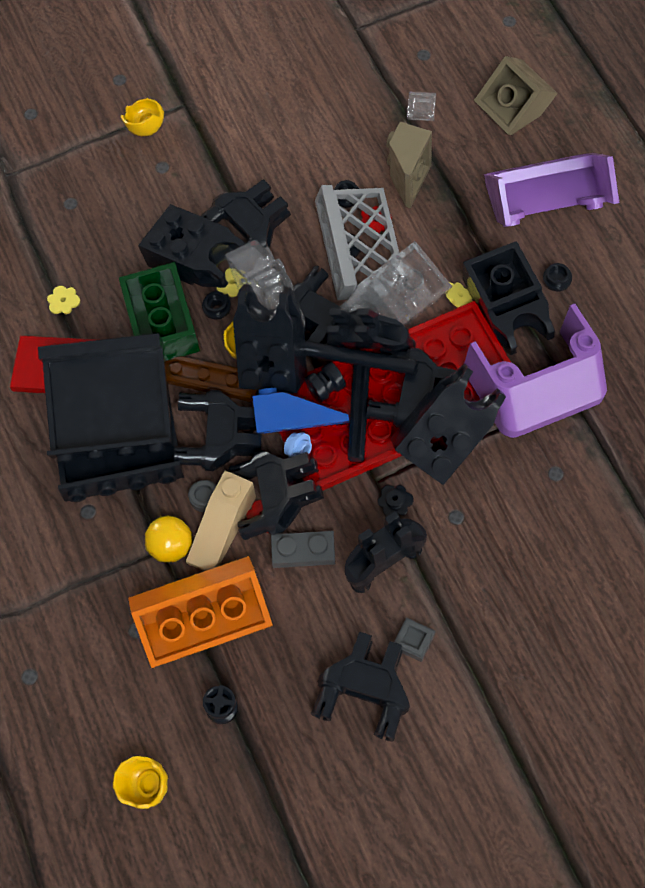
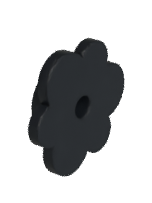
[378,485,414,516]

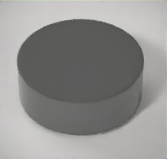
[188,480,216,512]

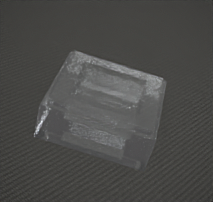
[407,91,437,121]

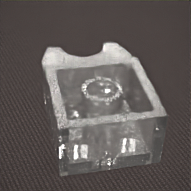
[225,239,306,326]
[339,241,452,326]

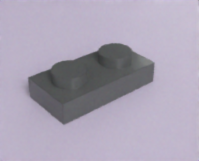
[271,531,336,568]

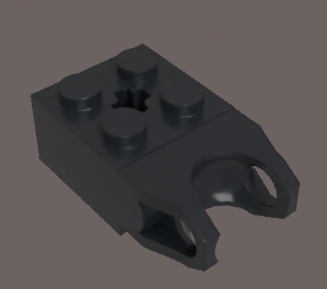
[138,204,251,288]
[463,241,555,355]
[233,284,307,394]
[390,364,506,485]

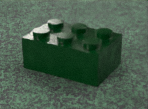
[119,262,200,361]

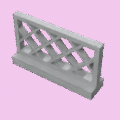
[315,185,408,300]

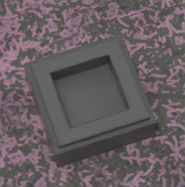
[394,618,436,662]

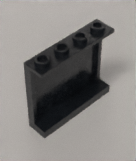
[38,333,173,463]
[58,382,184,502]

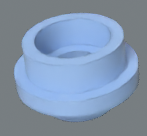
[284,432,312,457]

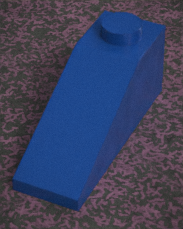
[252,388,349,434]

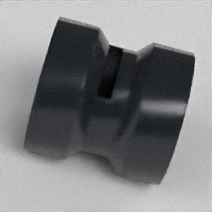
[304,362,346,403]

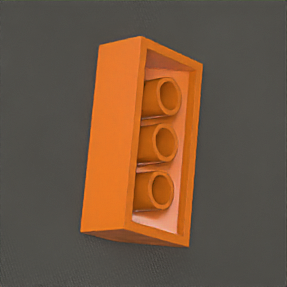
[128,556,273,668]

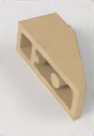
[186,471,256,571]

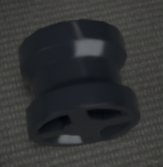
[203,685,238,724]

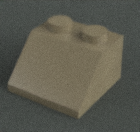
[474,56,558,135]
[386,122,432,208]

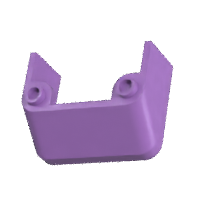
[484,153,619,227]
[464,304,607,438]

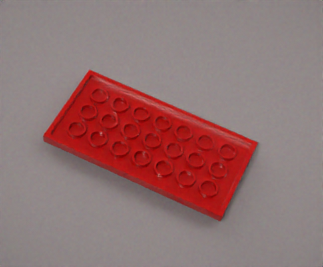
[277,301,511,491]

